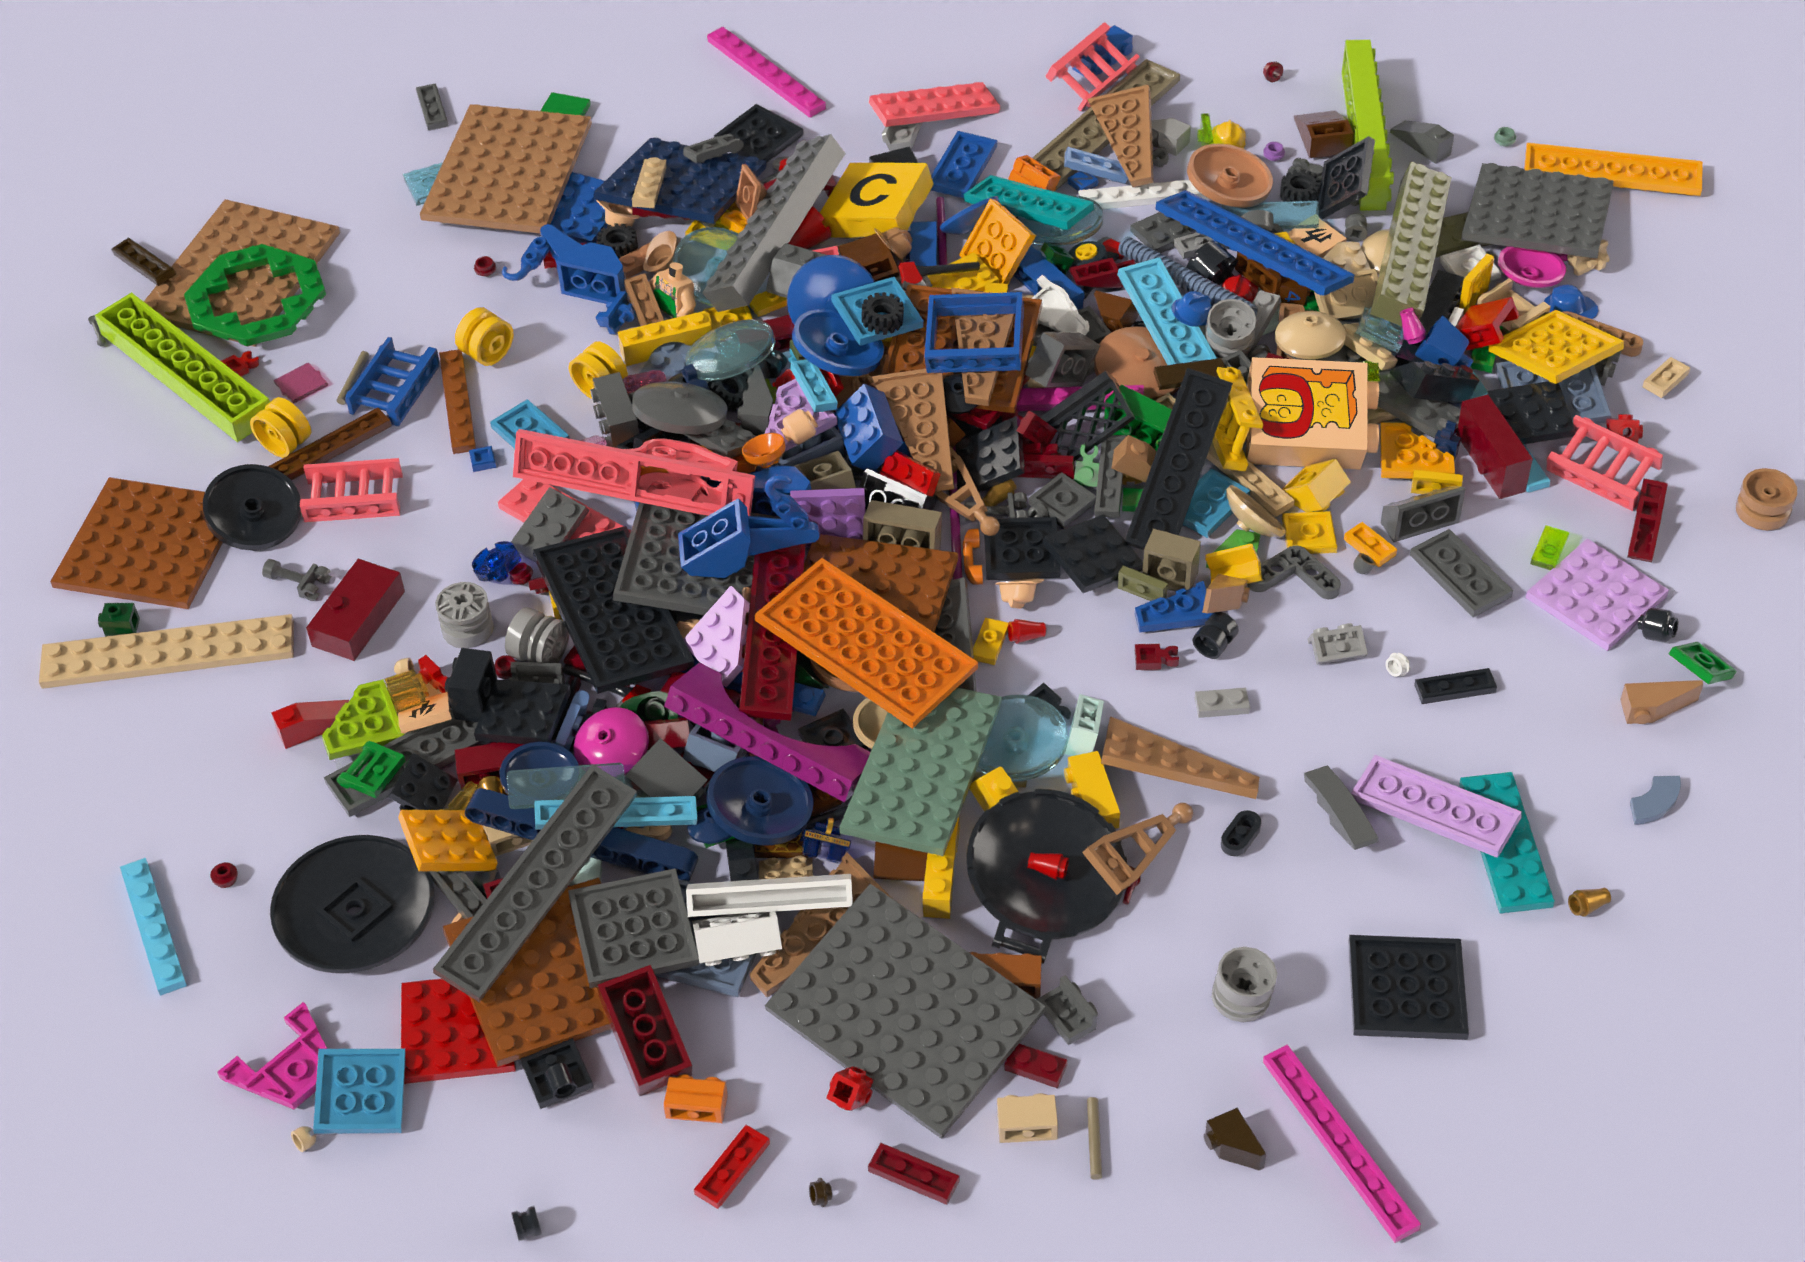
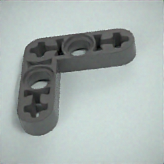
[1247,545,1341,599]

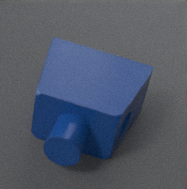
[1415,316,1474,367]

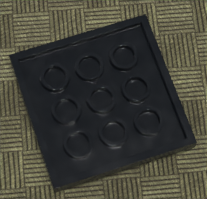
[1348,935,1469,1040]

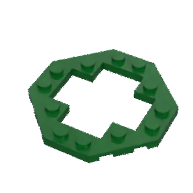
[184,244,326,347]

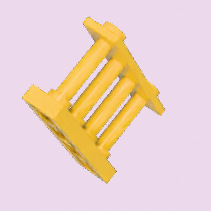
[1212,367,1263,471]

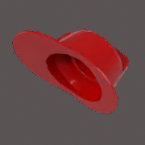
[1222,274,1258,303]

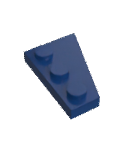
[1135,580,1212,633]

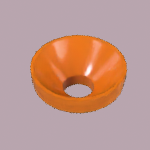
[742,433,786,468]

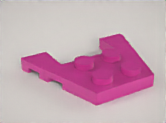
[217,1002,327,1110]

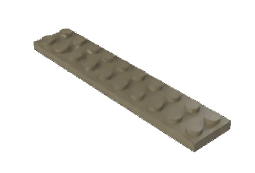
[1033,59,1180,190]

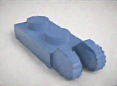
[555,690,590,751]

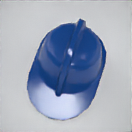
[1544,284,1598,319]
[1171,291,1212,326]

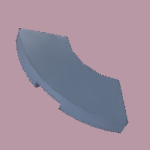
[1630,776,1681,825]

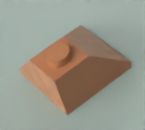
[735,164,767,220]

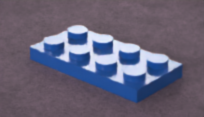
[931,131,997,198]

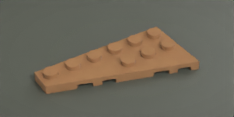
[1088,85,1153,187]
[951,288,1015,406]
[872,369,954,492]
[1101,716,1259,799]
[750,852,891,997]

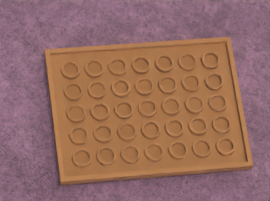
[420,104,592,233]
[144,199,340,347]

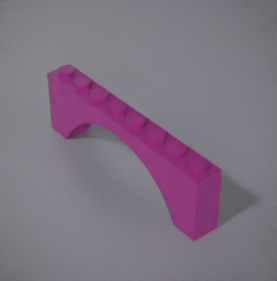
[664,662,871,802]

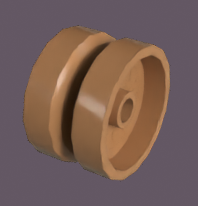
[1736,468,1797,531]

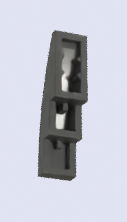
[1304,765,1379,850]

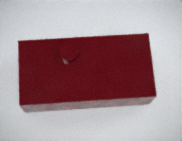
[1456,394,1533,499]
[306,558,405,661]
[598,965,692,1096]

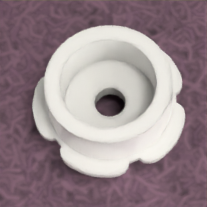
[1386,653,1410,677]

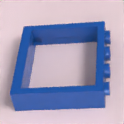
[924,292,1024,373]

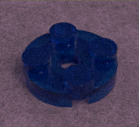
[472,541,522,582]

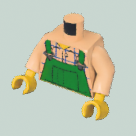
[629,262,696,318]

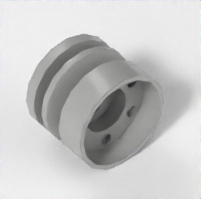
[1205,299,1256,358]
[435,582,494,648]
[505,607,569,663]
[1211,947,1277,1022]

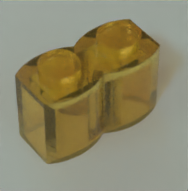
[384,669,429,713]

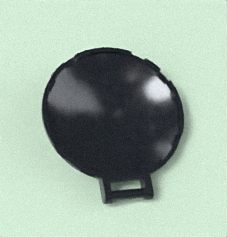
[966,789,1127,964]

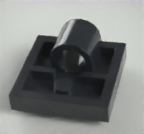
[389,753,458,811]
[520,1038,594,1109]

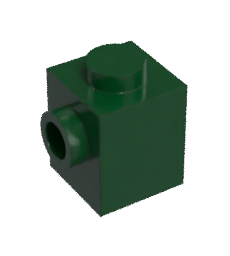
[98,603,140,637]

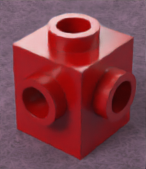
[1606,414,1643,443]
[826,1066,874,1111]

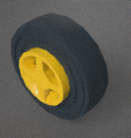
[1069,241,1108,268]

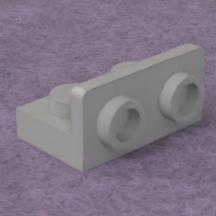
[882,123,922,151]
[1308,623,1368,665]

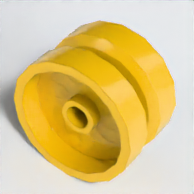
[455,307,513,366]
[568,341,628,399]
[250,397,312,458]

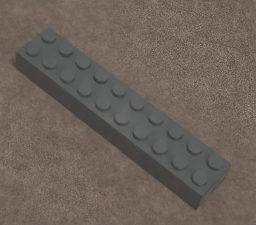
[702,134,846,312]

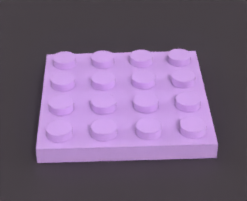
[1526,539,1669,651]

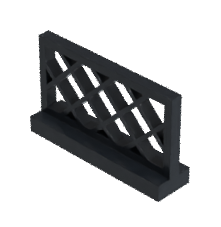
[1040,370,1136,461]

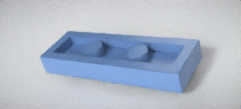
[1064,147,1128,184]

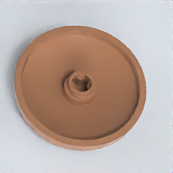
[1187,144,1273,208]
[1094,327,1179,400]

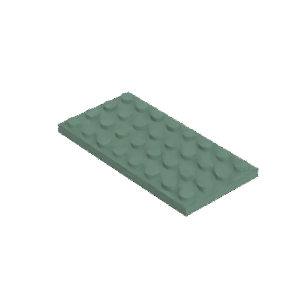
[840,688,1002,856]

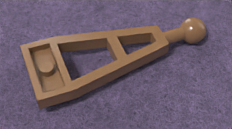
[934,446,1000,536]
[1082,803,1193,895]

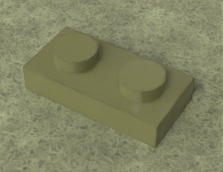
[1118,566,1168,601]

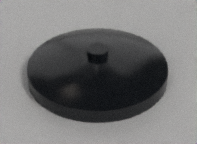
[203,464,301,550]

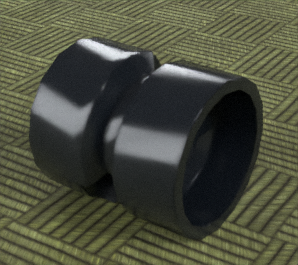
[1192,612,1239,659]

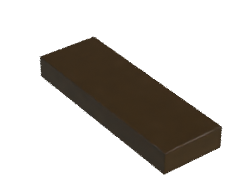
[1153,358,1225,390]

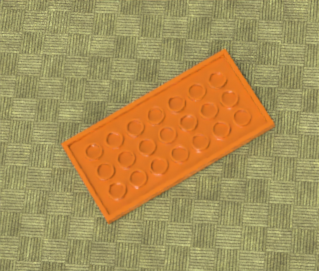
[755,558,979,729]

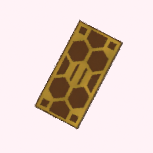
[754,831,809,858]

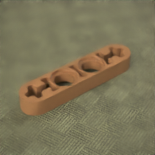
[1562,311,1643,357]

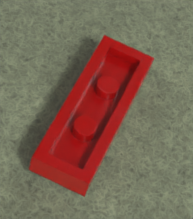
[882,450,941,496]
[694,1125,770,1209]

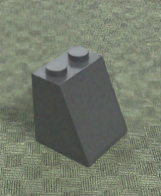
[623,738,707,802]

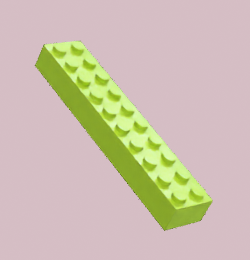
[1341,40,1394,211]
[95,292,270,443]

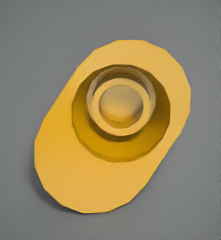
[1211,120,1246,149]

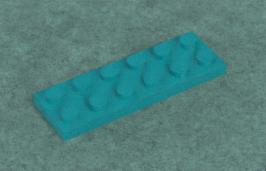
[964,175,1094,230]
[1459,772,1555,914]

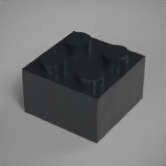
[445,648,498,722]

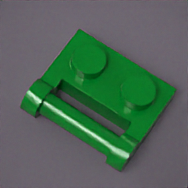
[337,741,406,799]

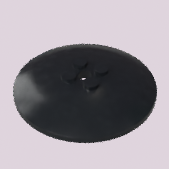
[270,835,434,973]

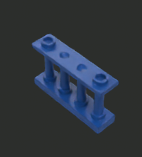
[345,337,440,426]

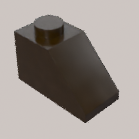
[1203,1108,1266,1170]

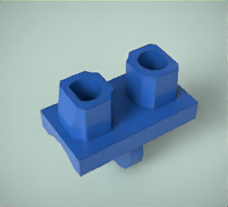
[596,291,636,335]

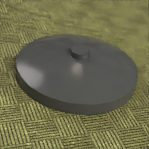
[632,382,727,434]

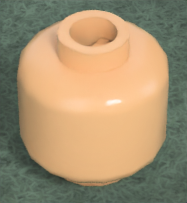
[781,409,818,445]

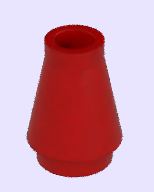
[1007,619,1046,644]
[1028,852,1069,880]

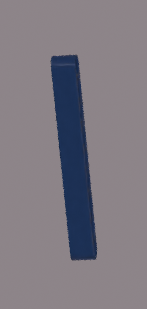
[465,788,699,882]

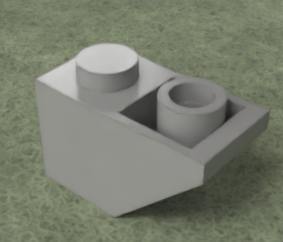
[1152,118,1191,156]

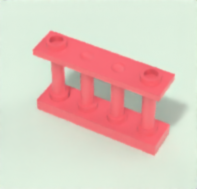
[1045,22,1140,111]
[1546,415,1663,511]
[300,458,403,522]

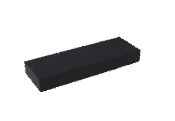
[1414,668,1497,704]

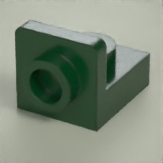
[1040,242,1074,274]

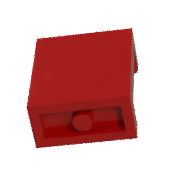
[1455,297,1519,351]

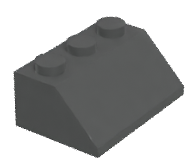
[766,243,825,298]
[1380,486,1466,542]

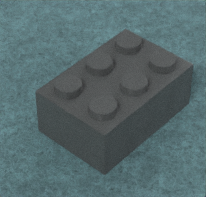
[1025,332,1101,387]
[590,372,639,449]

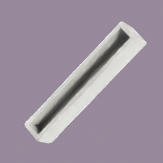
[686,874,853,917]

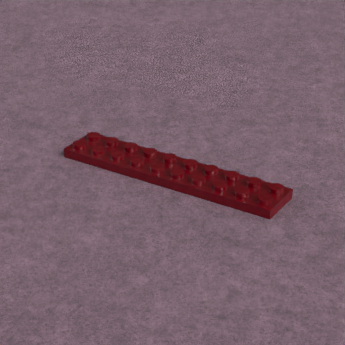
[739,544,806,721]

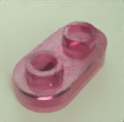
[622,370,667,396]

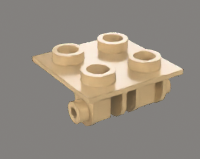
[759,856,813,880]

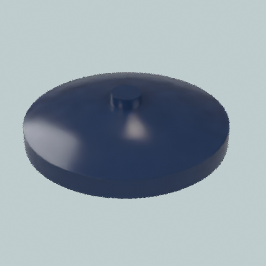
[707,756,813,845]

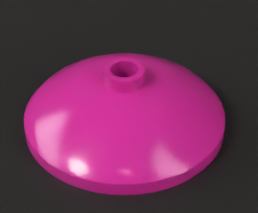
[1498,246,1566,288]
[574,707,649,779]

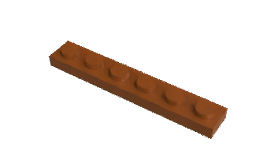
[439,349,476,454]

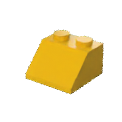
[1282,459,1351,512]

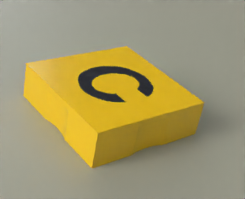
[820,163,934,238]

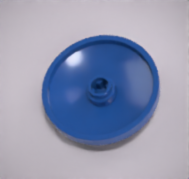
[787,255,874,325]
[792,309,884,376]

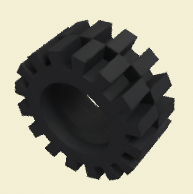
[1280,169,1321,208]
[597,223,638,259]
[861,292,904,335]
[707,366,748,411]

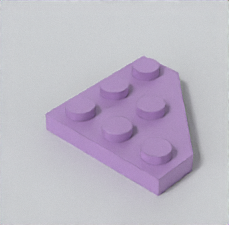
[765,379,838,452]
[684,586,750,687]

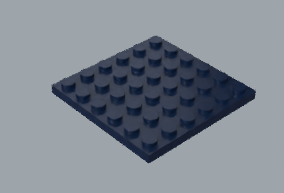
[594,137,766,224]

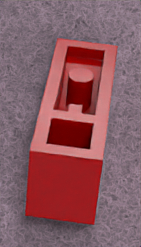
[271,700,349,749]

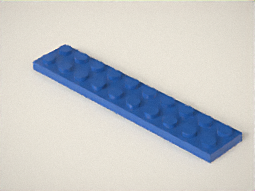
[1155,190,1355,296]

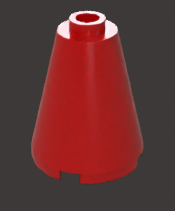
[788,206,832,249]

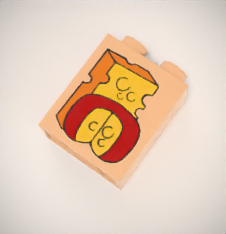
[1246,357,1379,470]

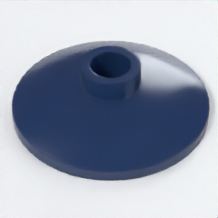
[687,807,732,844]

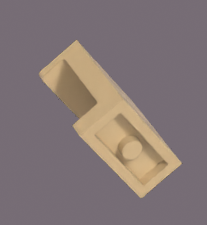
[1477,278,1551,335]

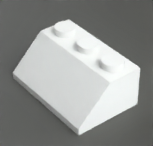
[692,911,782,966]

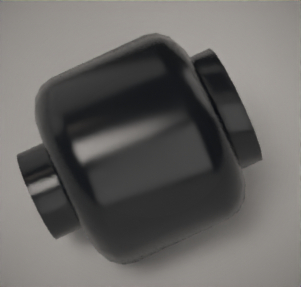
[1638,607,1679,642]

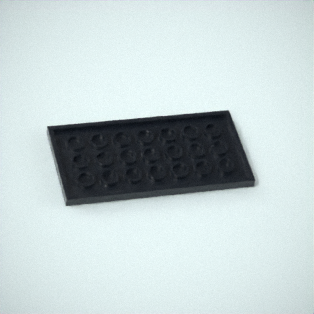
[533,526,694,694]

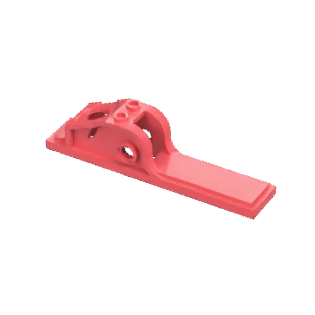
[513,429,755,516]

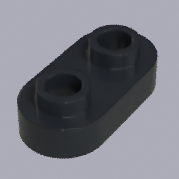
[1221,810,1261,856]

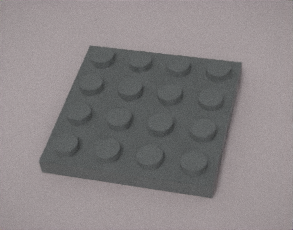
[568,869,699,988]

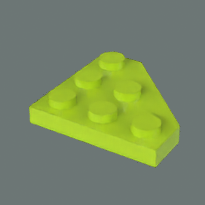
[322,679,405,760]

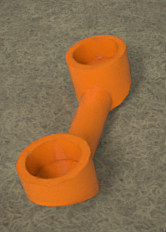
[962,528,983,585]

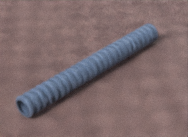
[1118,236,1258,316]

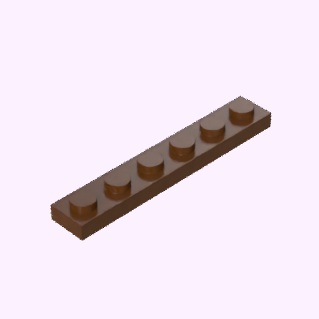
[268,407,392,481]

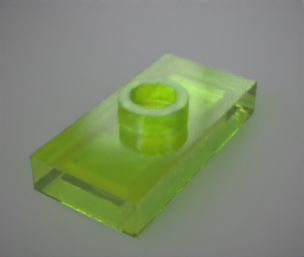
[1197,113,1213,146]
[1530,525,1569,571]

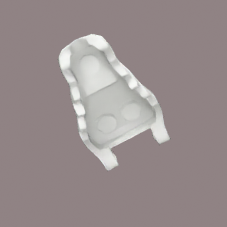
[1032,275,1089,336]

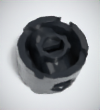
[1187,241,1238,285]

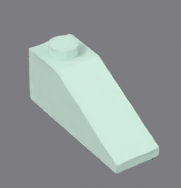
[1065,694,1104,756]

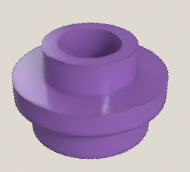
[1263,142,1285,161]

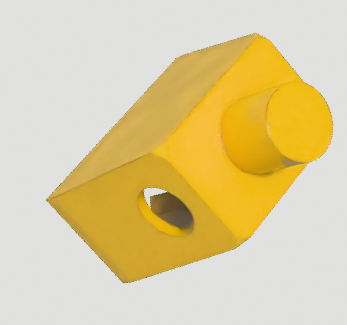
[969,766,1018,812]

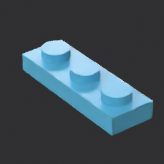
[790,359,838,412]

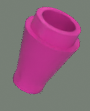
[1400,308,1426,344]

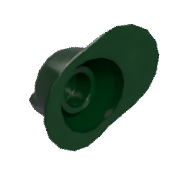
[794,650,829,690]
[619,691,678,721]

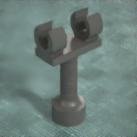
[965,492,1029,521]
[262,559,332,601]

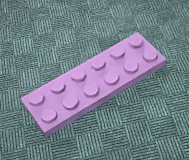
[1351,755,1521,858]

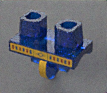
[800,817,852,864]

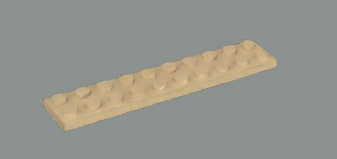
[39,614,294,689]

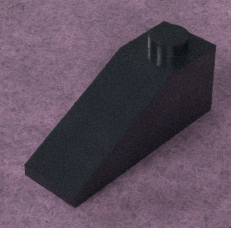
[725,838,758,881]

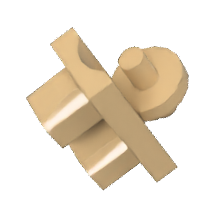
[1567,239,1609,276]

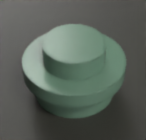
[1494,127,1516,146]

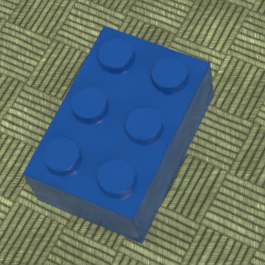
[833,384,903,470]

